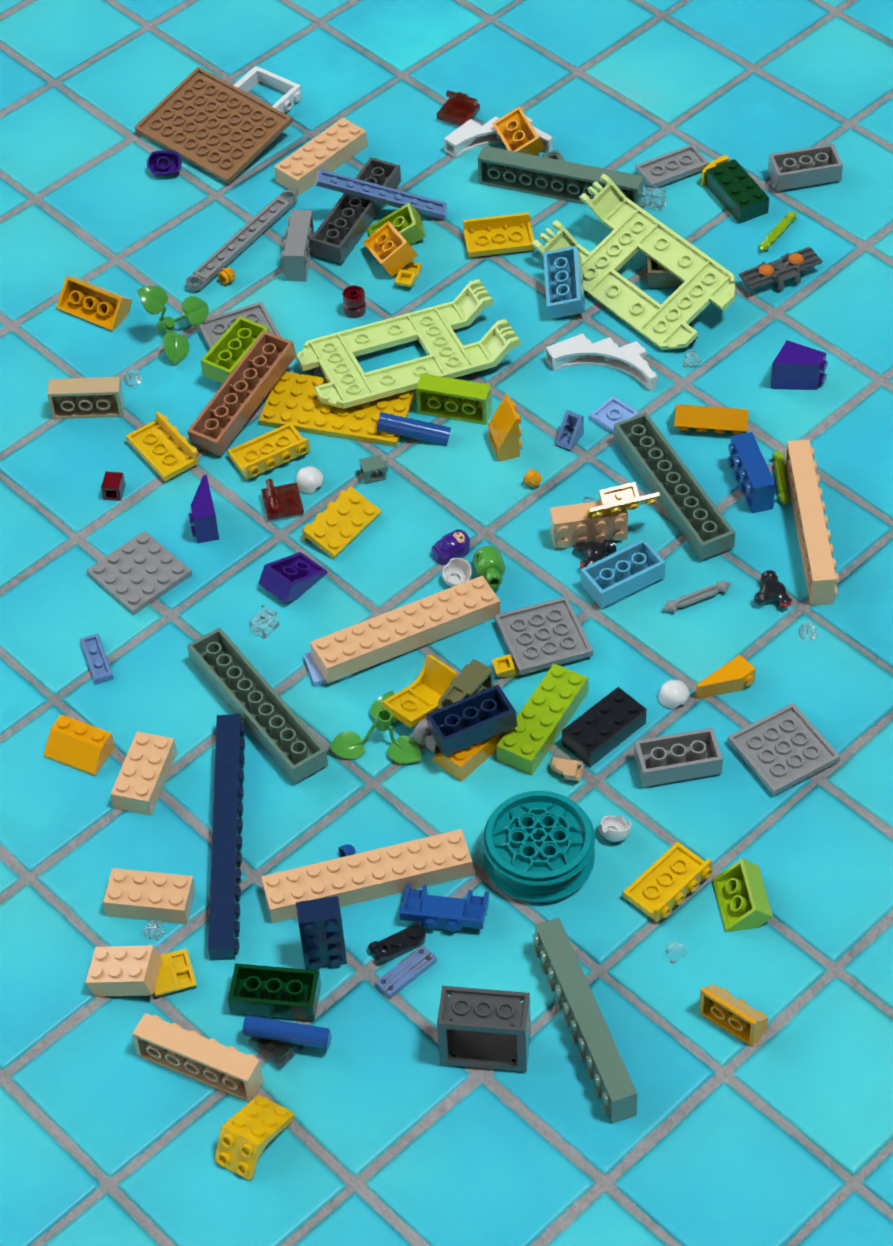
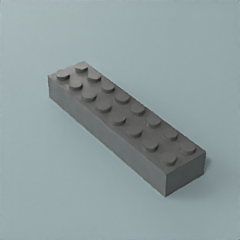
[310,157,401,264]

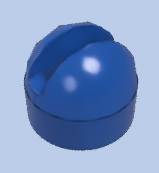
[338,844,356,857]

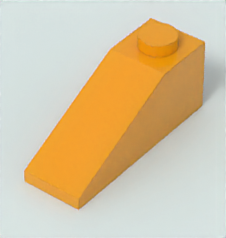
[696,655,756,699]

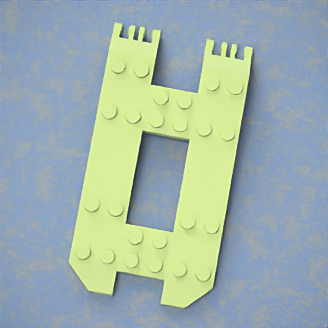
[531,174,735,350]
[296,279,521,409]

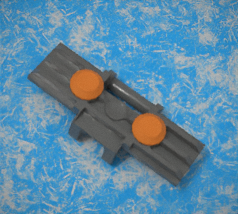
[739,247,823,291]

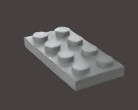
[635,144,709,189]

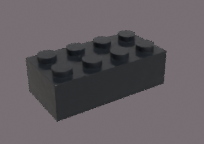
[562,687,647,768]

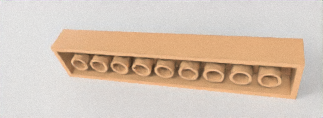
[785,440,839,606]
[310,576,500,683]
[261,829,473,924]

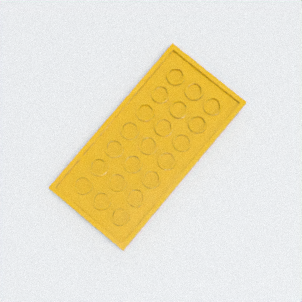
[259,372,415,447]

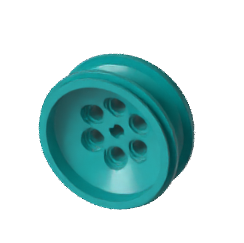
[483,791,595,904]

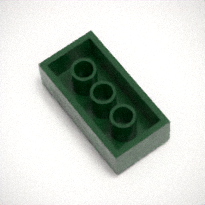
[705,159,769,224]
[228,963,321,1021]

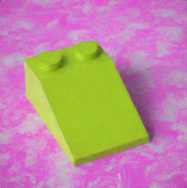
[367,202,426,245]

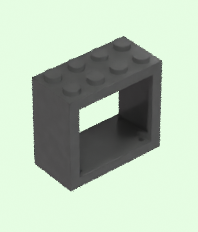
[437,986,531,1072]

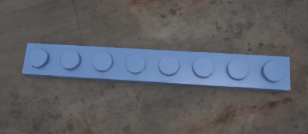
[316,169,447,220]

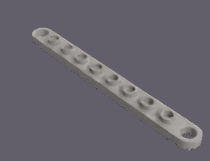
[186,189,297,291]

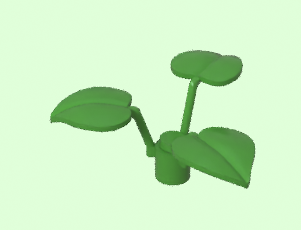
[137,286,209,365]
[329,691,422,764]

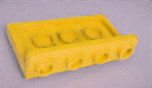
[463,213,535,258]
[126,412,199,482]
[227,422,310,480]
[302,486,382,559]
[623,841,713,922]

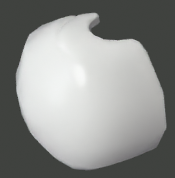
[295,466,324,494]
[442,558,472,587]
[658,680,690,710]
[599,815,631,842]

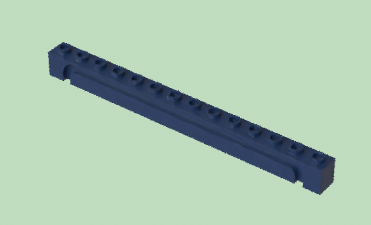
[208,714,246,961]

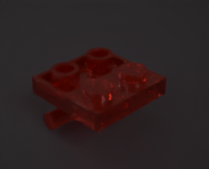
[437,90,480,126]
[261,479,304,520]

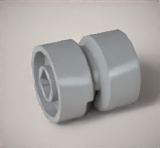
[412,719,441,754]

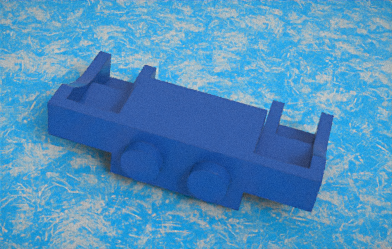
[399,883,489,932]

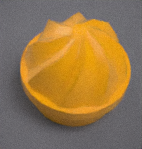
[218,268,235,285]
[523,469,541,487]

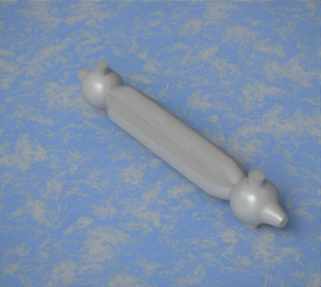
[663,581,731,612]

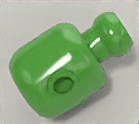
[473,546,505,588]

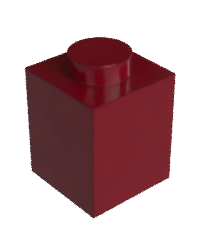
[101,471,126,501]

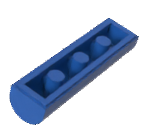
[377,412,451,446]
[243,1015,332,1049]

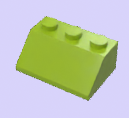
[712,858,773,932]

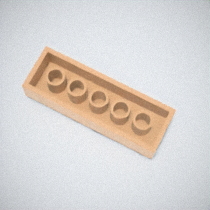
[274,118,368,195]
[132,1013,263,1102]

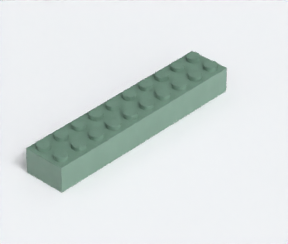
[478,146,643,207]
[614,412,735,560]
[187,627,328,784]
[533,917,637,1124]

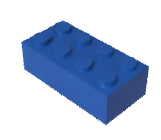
[727,432,775,513]

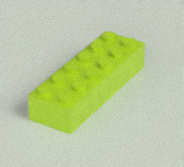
[496,664,588,775]

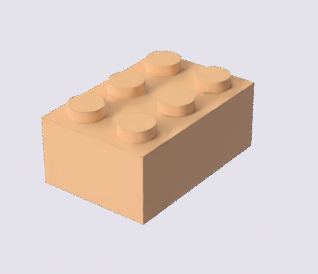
[85,945,162,997]

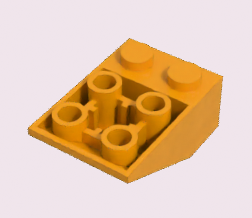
[488,394,522,462]

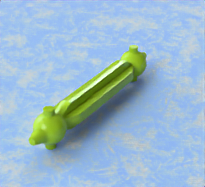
[759,211,797,251]
[772,449,791,505]

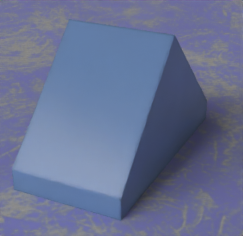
[555,410,584,450]

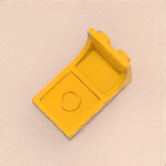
[381,654,457,728]
[214,1094,295,1180]

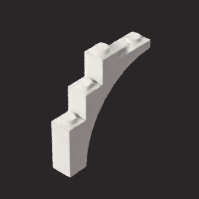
[444,116,553,158]
[546,333,658,391]

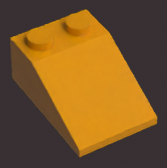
[492,106,546,155]
[363,221,418,277]

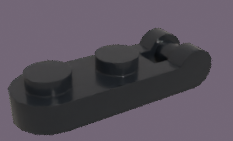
[368,925,426,965]

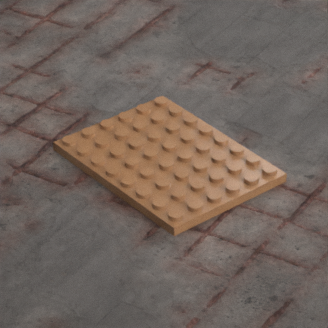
[134,67,293,184]

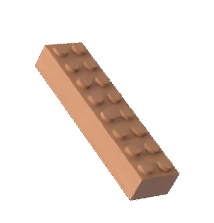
[187,331,297,456]

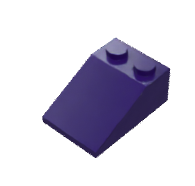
[188,475,219,543]
[258,552,328,603]

